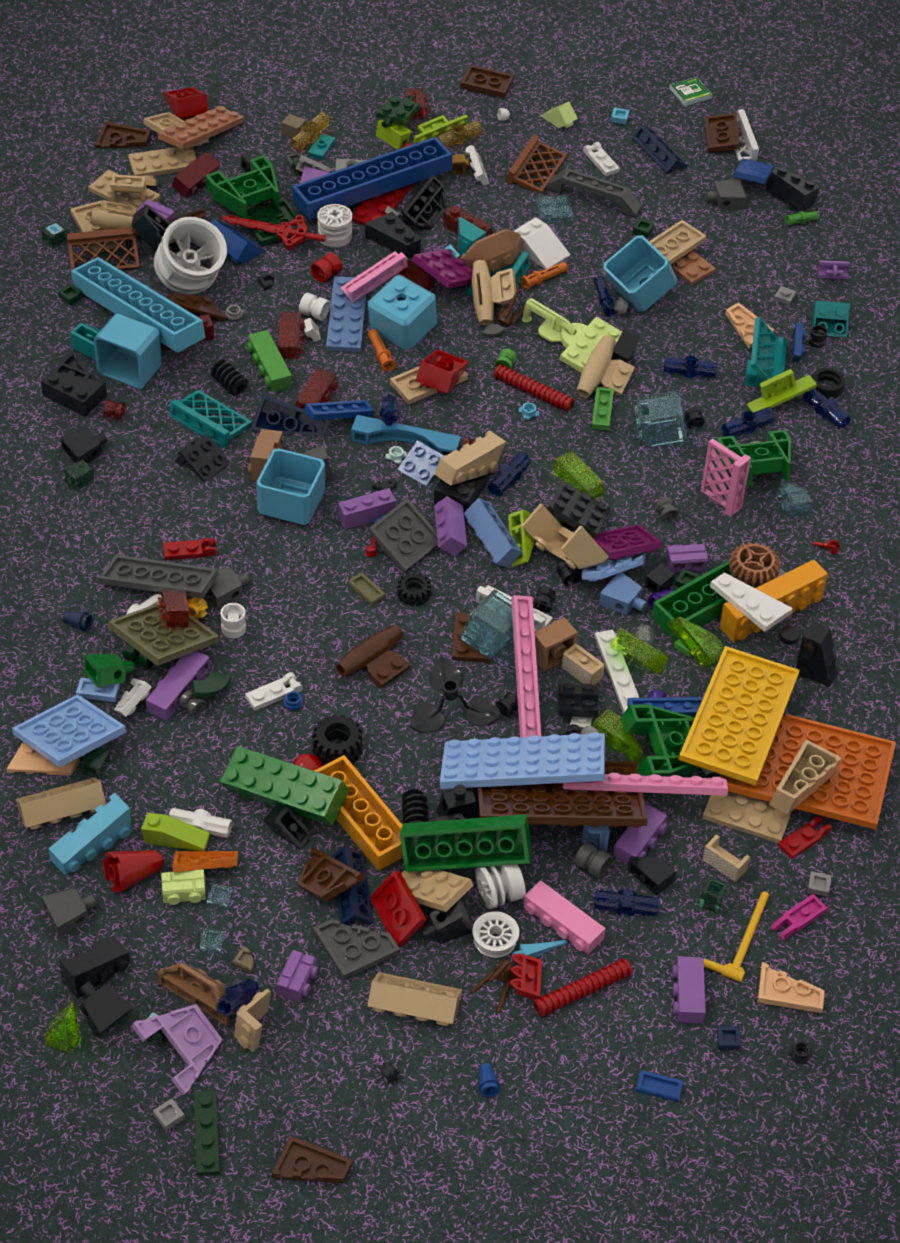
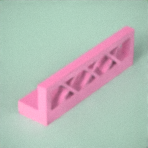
[340,251,408,303]

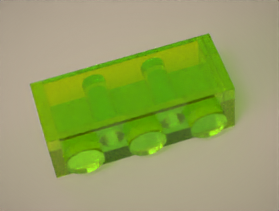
[553,450,605,499]

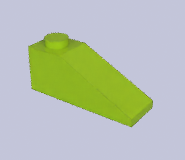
[508,510,535,567]
[141,813,210,851]

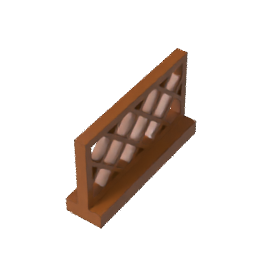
[506,134,567,194]
[67,227,140,270]

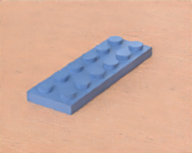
[326,276,366,352]

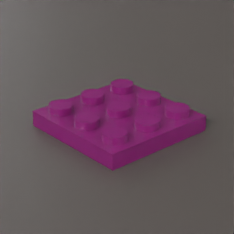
[412,249,473,288]
[594,524,662,560]

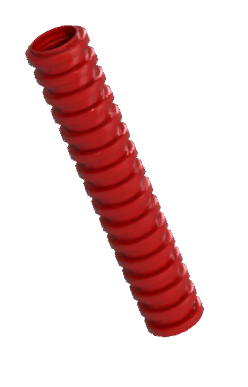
[494,364,574,412]
[534,958,632,1017]

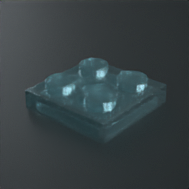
[536,195,574,222]

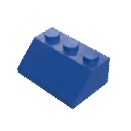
[211,219,265,264]

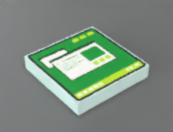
[669,77,712,106]

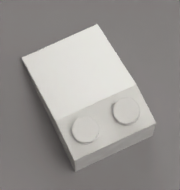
[514,217,570,269]

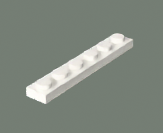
[594,630,639,714]

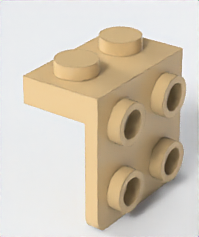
[234,989,271,1052]

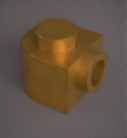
[450,154,469,174]

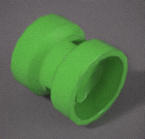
[495,349,517,369]

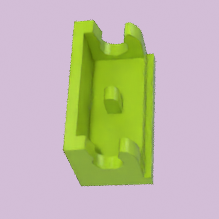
[376,119,412,150]

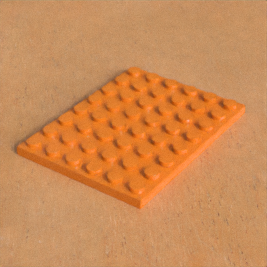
[719,714,896,830]

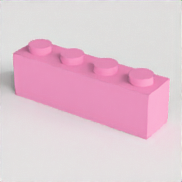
[523,880,606,955]

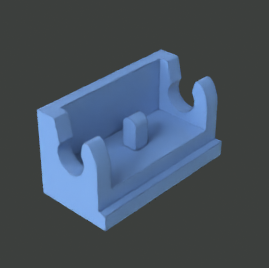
[582,825,610,853]

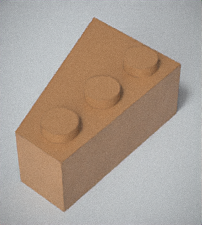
[248,429,283,481]

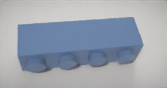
[464,498,523,567]

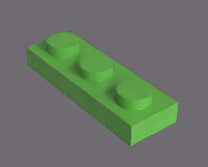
[591,387,614,431]

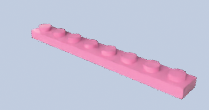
[511,595,541,738]
[563,773,728,796]

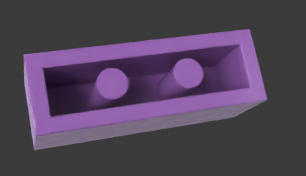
[338,488,396,529]
[434,496,467,555]
[613,804,668,864]
[672,956,705,1024]

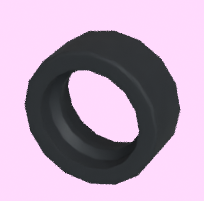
[811,368,845,399]

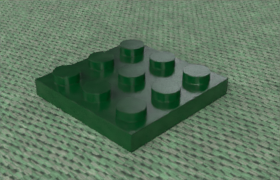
[241,198,297,246]

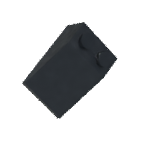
[434,476,489,515]

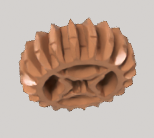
[729,541,781,587]

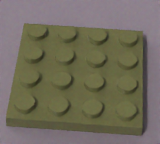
[108,599,219,666]

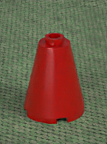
[103,850,164,893]

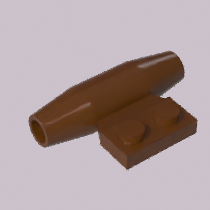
[336,625,410,688]

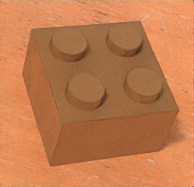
[535,617,578,672]

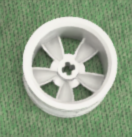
[154,217,227,295]

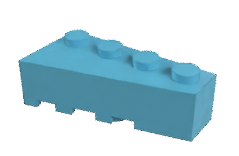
[49,793,132,875]

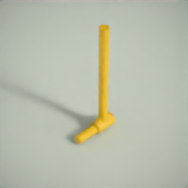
[704,892,769,983]

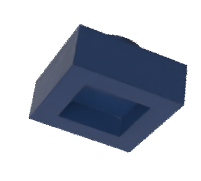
[717,1026,741,1050]

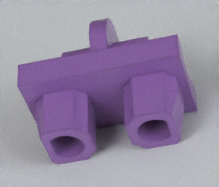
[817,260,850,280]

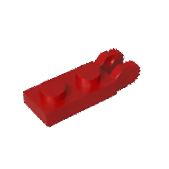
[163,538,217,560]
[778,815,833,859]

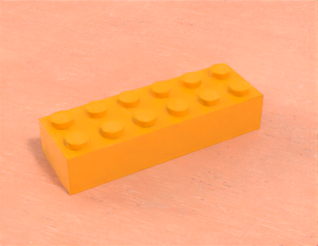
[719,560,828,642]
[314,755,403,871]

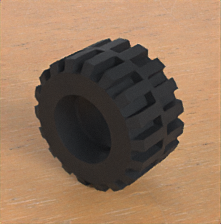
[312,715,363,765]

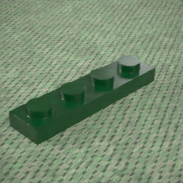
[194,1090,220,1176]

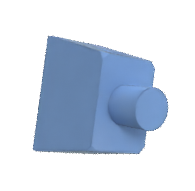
[599,572,647,615]

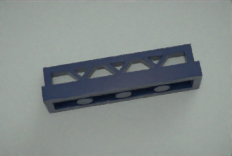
[632,124,687,174]
[332,846,373,925]

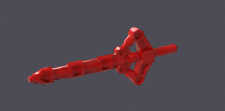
[221,215,326,251]

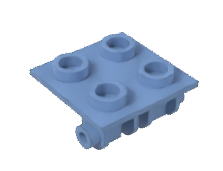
[397,440,445,486]

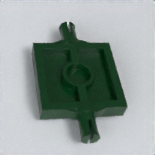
[376,95,420,128]

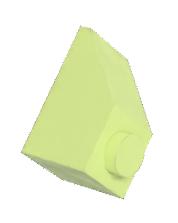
[541,102,578,129]

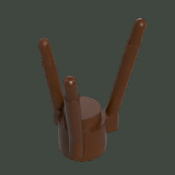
[497,289,534,326]
[470,959,515,1013]

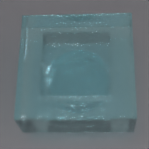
[207,884,233,909]
[200,929,225,954]

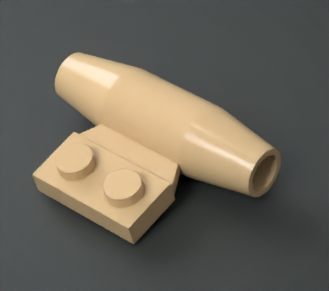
[88,200,140,236]
[472,260,518,325]
[576,335,635,398]

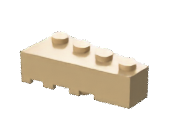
[435,431,506,486]
[769,740,842,814]

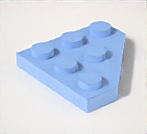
[582,552,646,581]

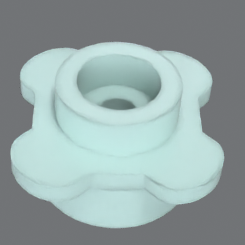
[386,446,407,464]

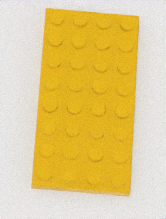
[678,646,800,786]

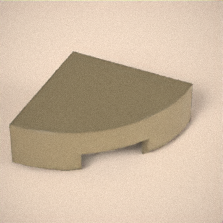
[232,946,254,974]

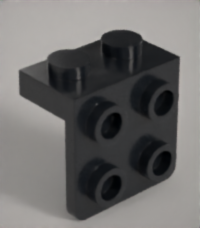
[175,434,229,481]

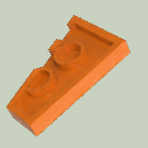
[173,851,238,872]

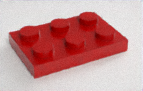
[370,871,427,947]

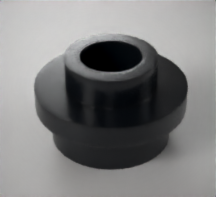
[790,1041,812,1063]
[380,1062,399,1083]

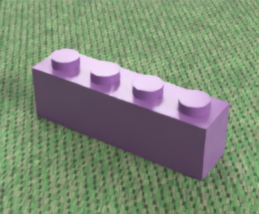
[145,651,210,721]

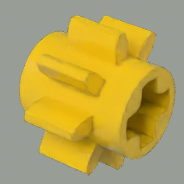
[184,597,208,620]

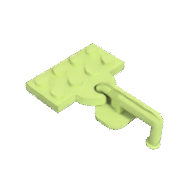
[522,298,622,373]

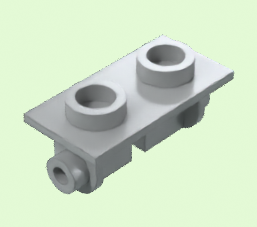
[295,155,331,173]

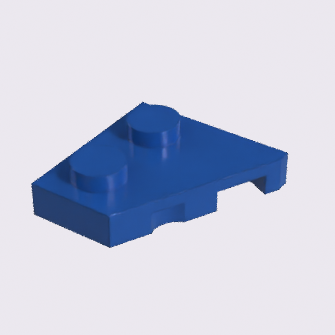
[792,323,806,361]

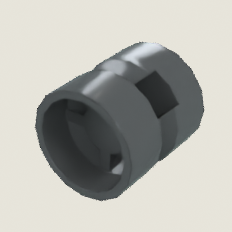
[574,841,613,879]

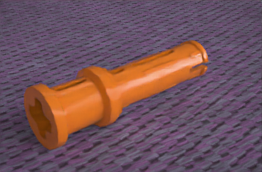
[520,262,568,290]
[368,329,396,372]

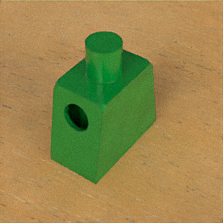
[84,654,134,687]

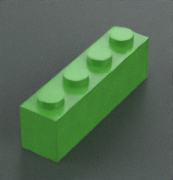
[246,330,292,392]

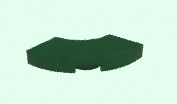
[191,671,229,698]

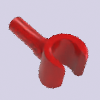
[366,537,377,557]
[813,540,840,554]

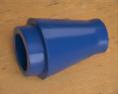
[479,1063,500,1098]

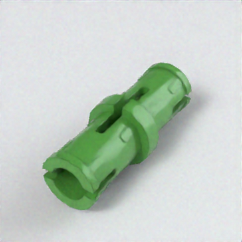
[785,210,819,225]

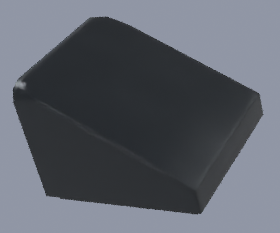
[240,151,251,173]

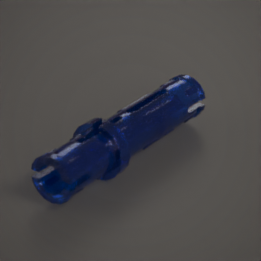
[594,276,615,317]

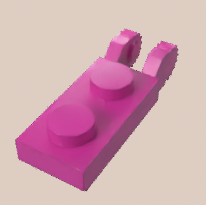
[771,894,828,940]

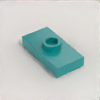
[308,134,335,160]

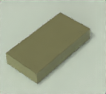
[347,572,386,607]

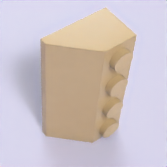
[16,777,106,829]
[368,972,462,1026]

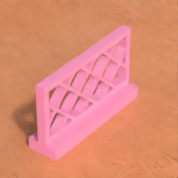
[701,438,751,517]

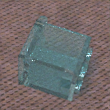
[634,390,687,446]
[460,589,514,660]

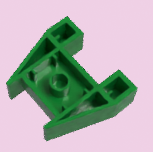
[206,155,280,219]
[716,430,791,487]
[621,704,701,777]

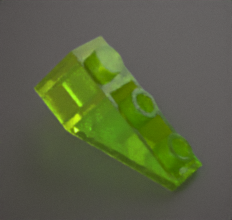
[609,628,669,674]
[593,708,643,764]
[44,1000,81,1053]

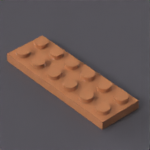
[158,106,244,149]

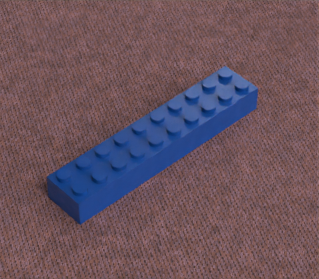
[292,137,452,220]

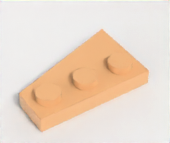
[726,302,774,349]
[7,742,80,776]
[757,962,825,1013]

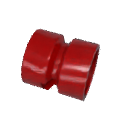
[310,252,342,283]

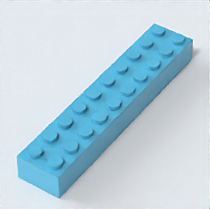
[71,257,205,353]

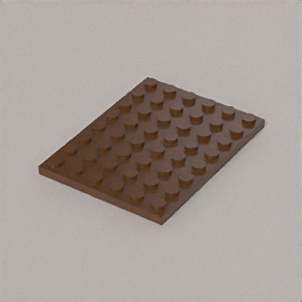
[477,761,648,828]

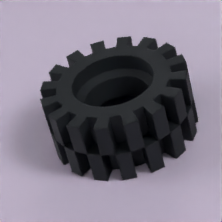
[397,572,431,606]

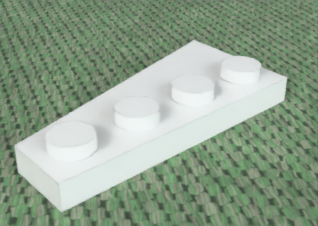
[710,573,793,632]

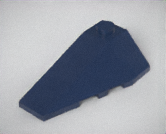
[251,394,330,436]

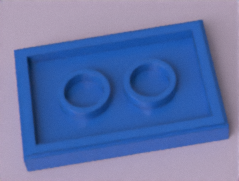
[734,158,774,184]

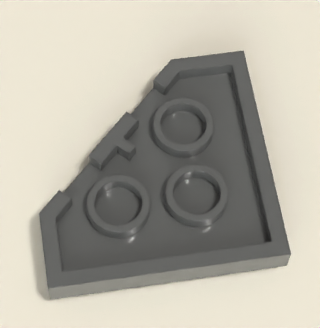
[313,919,400,980]

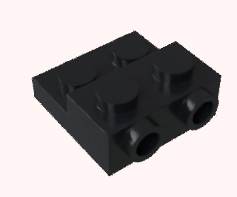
[557,683,599,718]

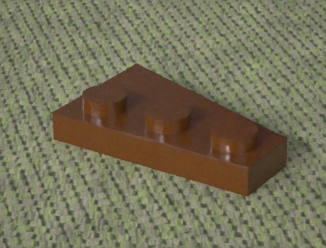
[95,122,151,148]
[166,294,226,322]
[271,1136,353,1183]

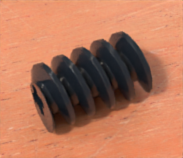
[211,359,249,396]
[402,789,428,824]

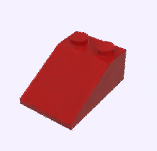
[163,87,209,120]
[415,349,470,394]

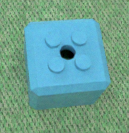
[604,235,677,312]
[368,275,437,350]
[94,314,162,389]
[256,448,325,525]

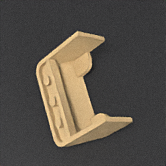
[521,503,609,570]

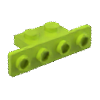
[413,115,468,144]
[747,369,817,416]

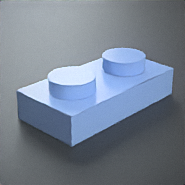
[76,678,120,703]

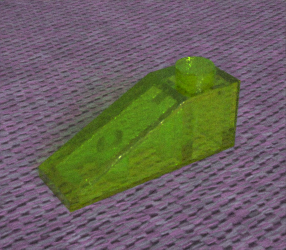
[667,616,725,667]

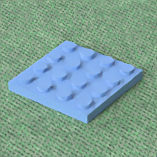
[12,694,126,767]

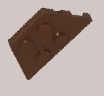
[296,848,365,902]

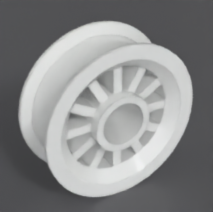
[472,912,519,958]

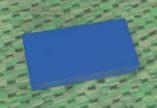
[635,1070,684,1103]

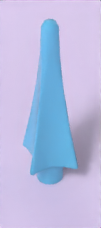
[512,940,567,958]

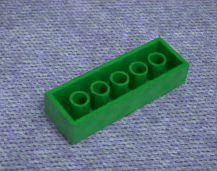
[651,560,759,641]
[220,746,349,826]
[399,814,532,872]

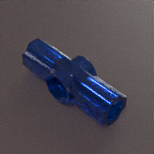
[663,355,717,378]
[803,388,851,429]
[380,394,400,426]
[721,407,775,437]
[488,452,531,496]
[594,889,659,917]
[215,978,259,1017]

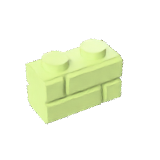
[161,869,206,905]

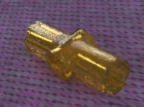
[290,112,331,151]
[436,120,482,147]

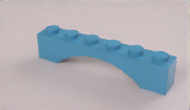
[351,415,461,456]

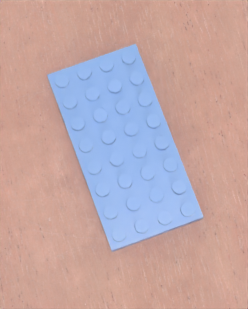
[440,732,605,789]

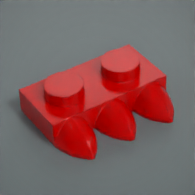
[509,953,542,1000]

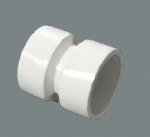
[299,293,330,321]
[220,603,246,638]

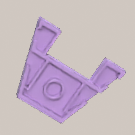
[131,1004,223,1095]

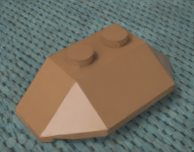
[460,229,522,273]
[157,963,230,1026]

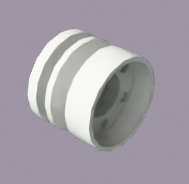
[318,204,352,247]
[475,864,526,909]

